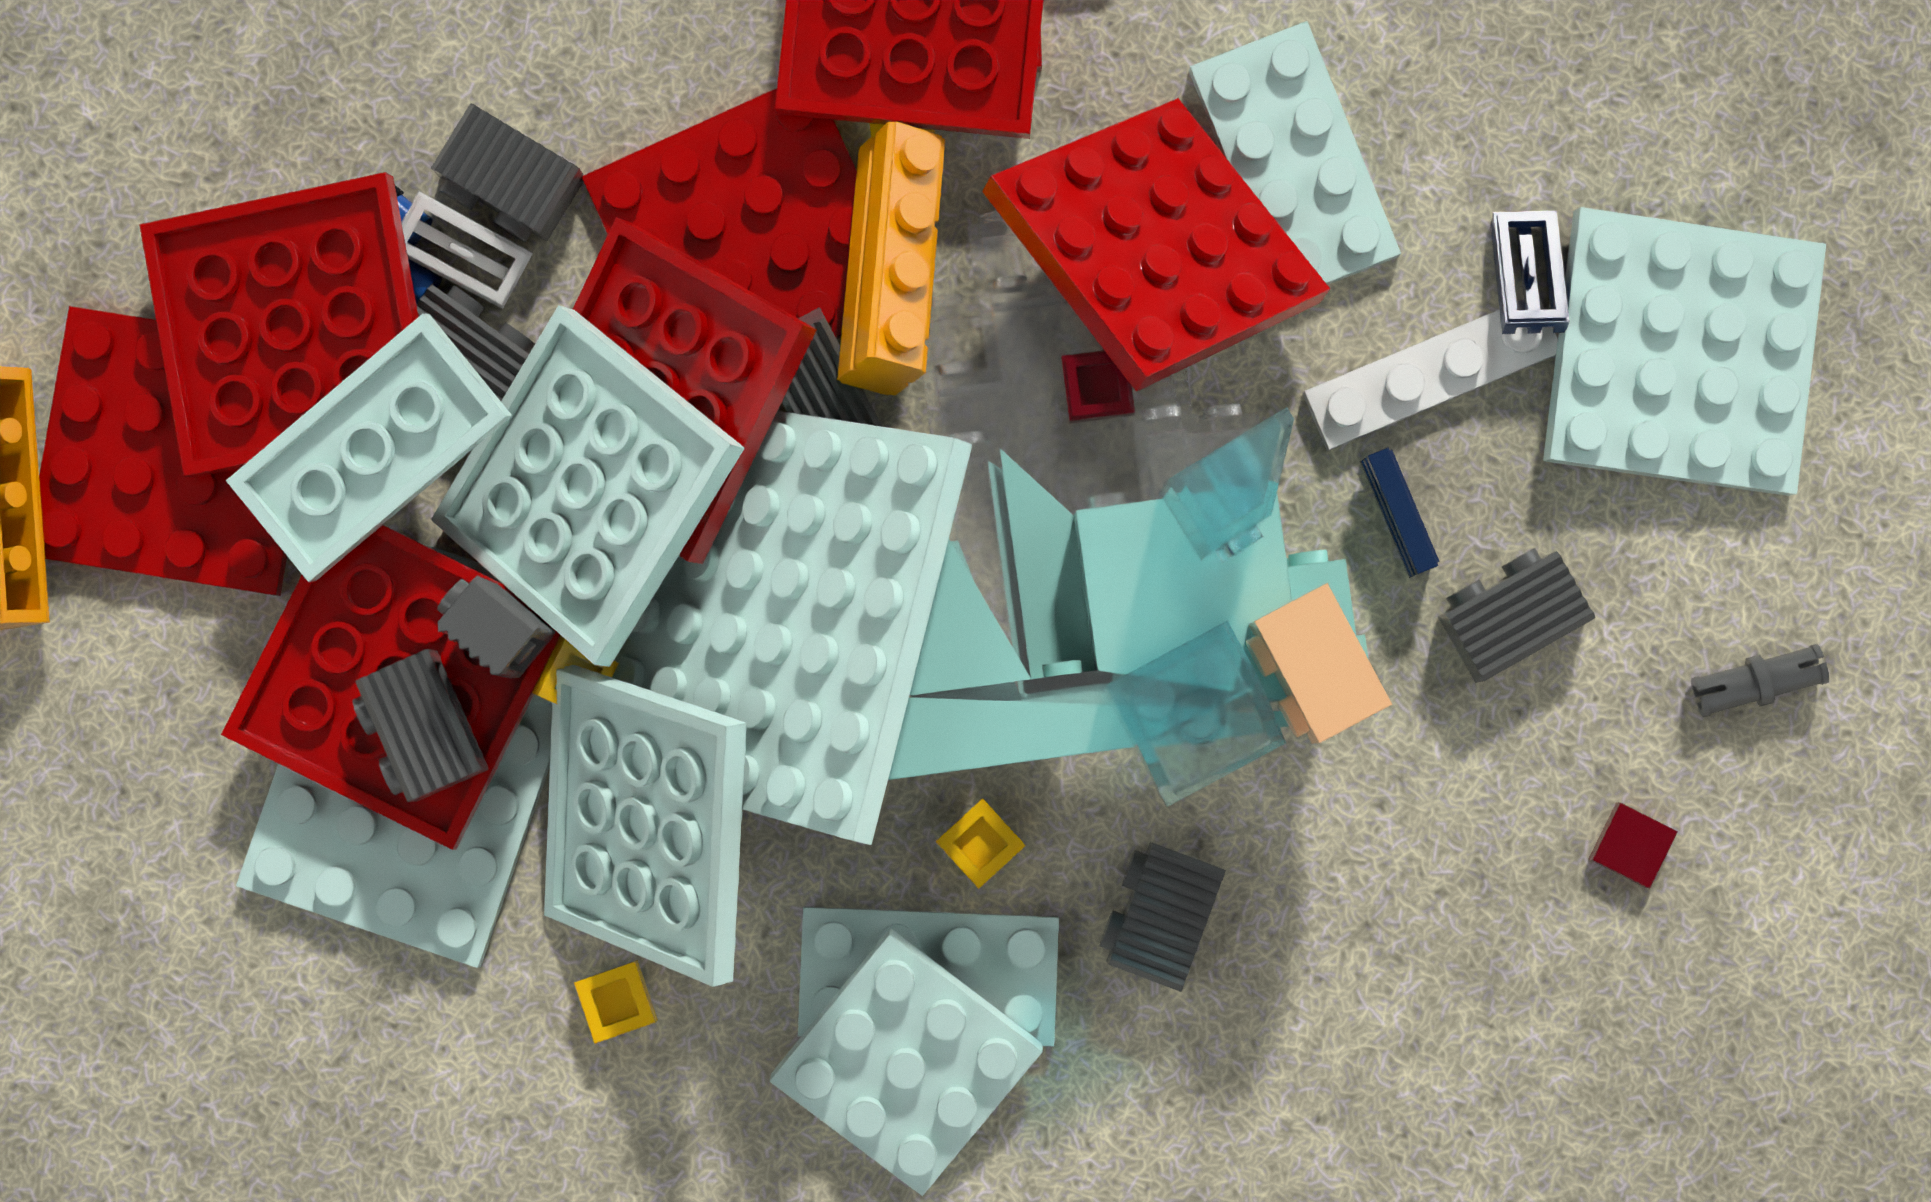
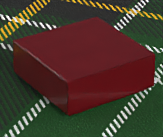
[1061,350,1135,424]
[1588,802,1678,889]

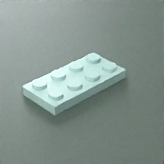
[1189,21,1401,285]
[226,313,512,582]
[798,907,1059,1046]

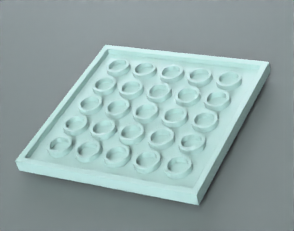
[612,411,972,845]

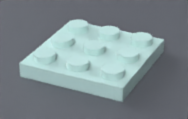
[770,928,1043,1196]

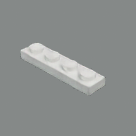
[1302,297,1558,451]

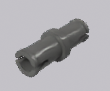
[1691,644,1829,717]

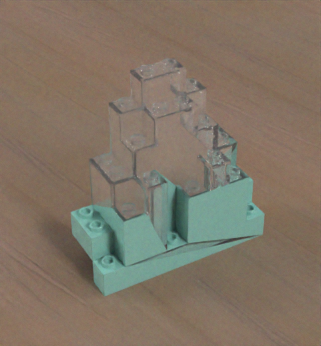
[888,211,1376,780]

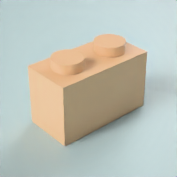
[1246,583,1393,744]

